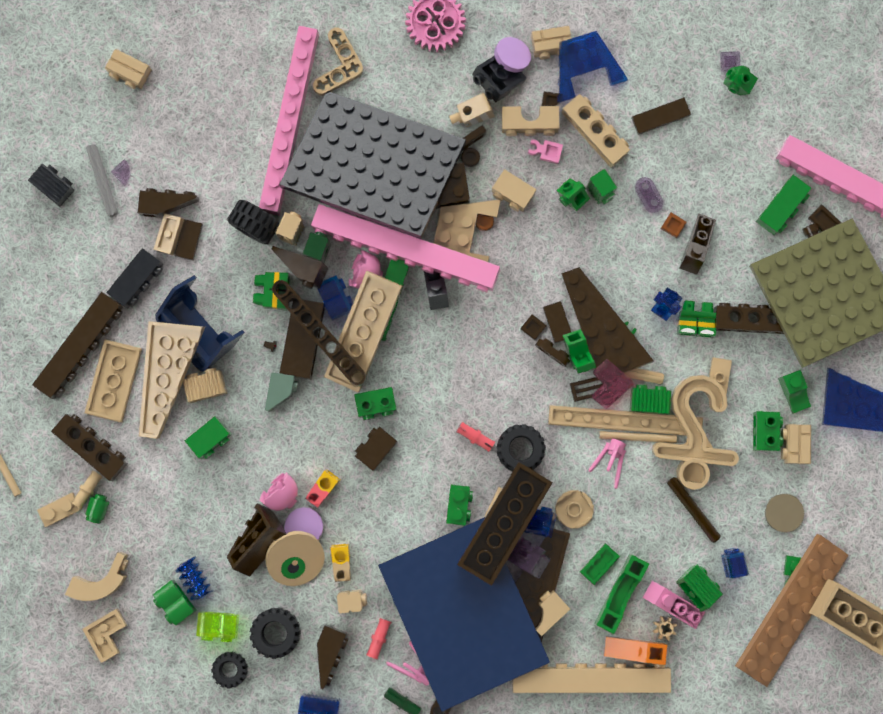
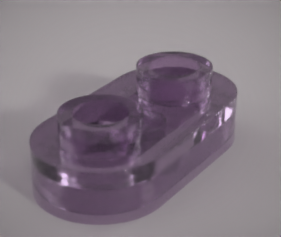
[635,177,663,213]

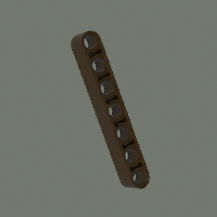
[272,280,367,387]

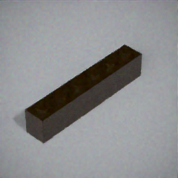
[32,292,123,400]

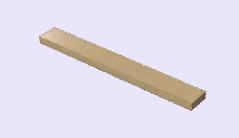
[548,405,703,436]

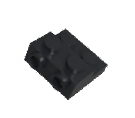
[472,56,527,103]

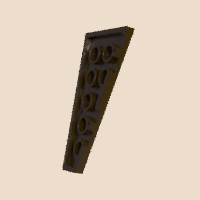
[561,267,654,381]
[515,528,571,643]

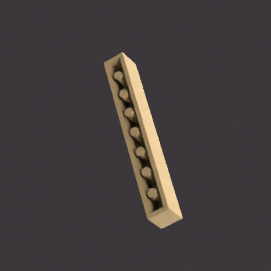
[512,663,671,693]

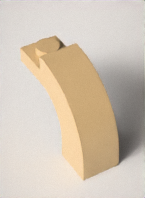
[65,552,129,601]

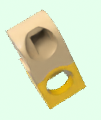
[331,544,351,582]

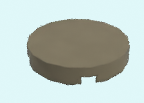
[765,494,804,533]

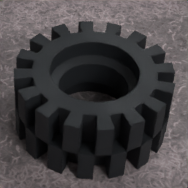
[211,651,248,689]

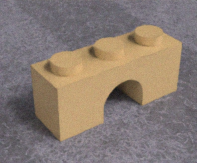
[501,106,559,136]

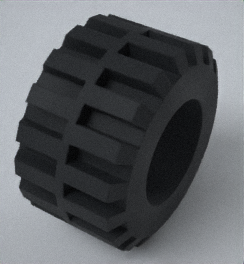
[227,200,280,245]
[496,424,546,472]
[249,608,301,659]

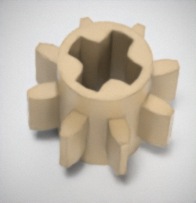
[653,616,677,641]

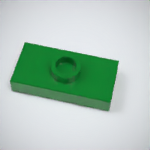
[580,543,620,585]

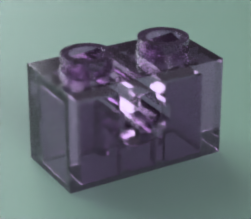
[507,537,551,579]

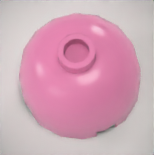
[348,250,383,289]
[260,472,298,511]

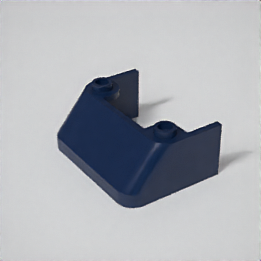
[155,275,245,372]

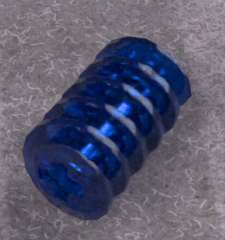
[175,556,214,601]

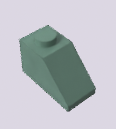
[265,372,298,412]

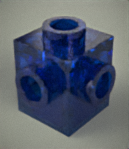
[651,287,683,321]

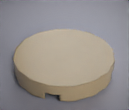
[555,490,594,528]

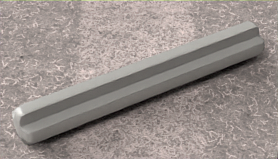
[86,144,118,216]

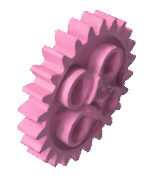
[405,0,466,52]

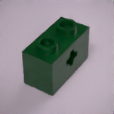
[302,231,331,263]

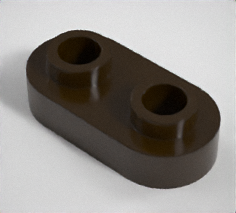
[535,338,570,367]

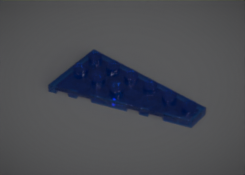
[822,368,883,432]

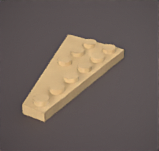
[139,321,205,439]

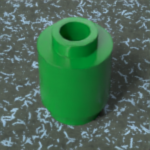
[85,494,110,524]

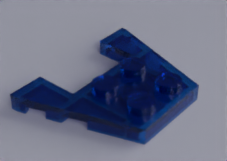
[557,31,628,102]

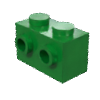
[354,387,397,421]
[753,411,783,451]
[184,416,232,459]
[446,484,473,526]

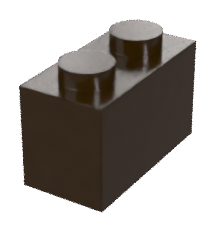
[355,426,398,472]

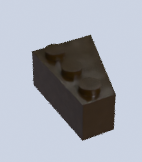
[227,503,287,577]

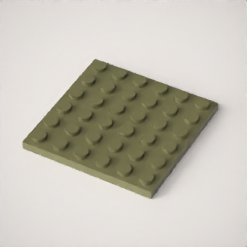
[749,218,883,368]

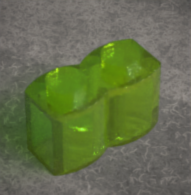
[196,611,239,642]

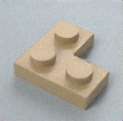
[82,609,127,663]

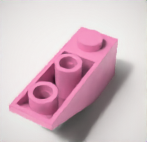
[643,581,705,629]

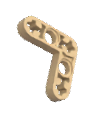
[313,27,363,96]

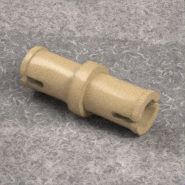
[70,471,103,510]

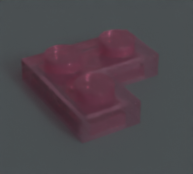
[592,359,634,409]

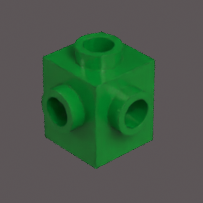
[723,65,758,96]
[556,178,590,211]

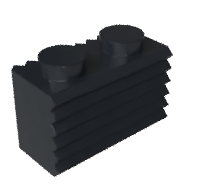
[28,163,75,207]

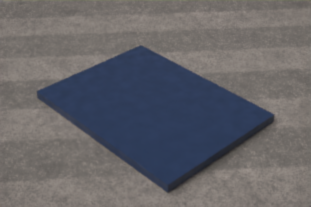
[378,517,550,711]

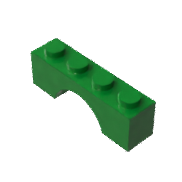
[594,554,649,634]

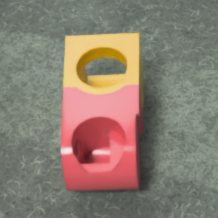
[305,469,341,508]

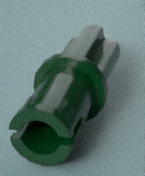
[384,687,421,714]

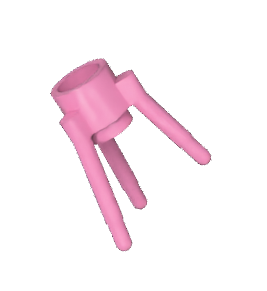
[589,439,626,489]
[386,641,429,686]

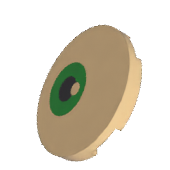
[265,531,325,586]

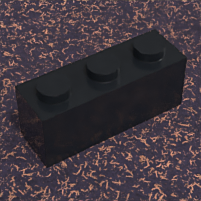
[106,248,163,309]

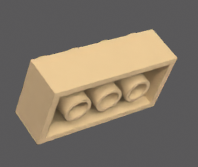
[809,579,883,656]

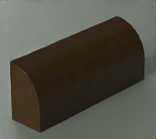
[279,299,325,380]

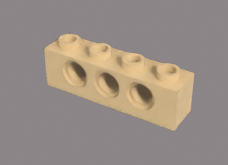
[561,94,630,168]

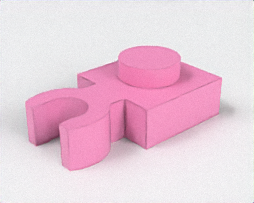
[528,140,563,164]

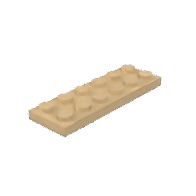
[324,271,403,392]

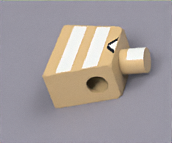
[449,93,495,127]

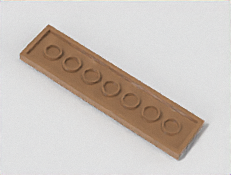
[735,534,848,687]

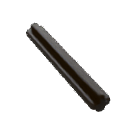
[667,477,721,543]

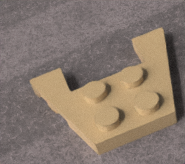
[434,200,501,262]

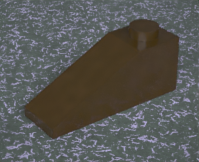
[271,246,328,289]

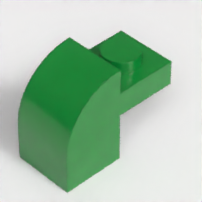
[563,329,596,374]

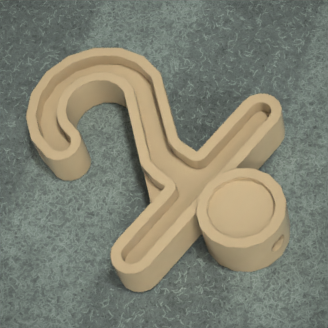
[652,375,739,490]

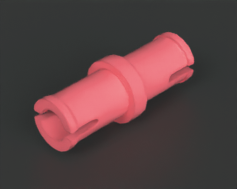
[456,422,495,452]
[366,618,392,660]

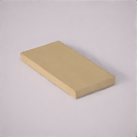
[84,339,142,423]

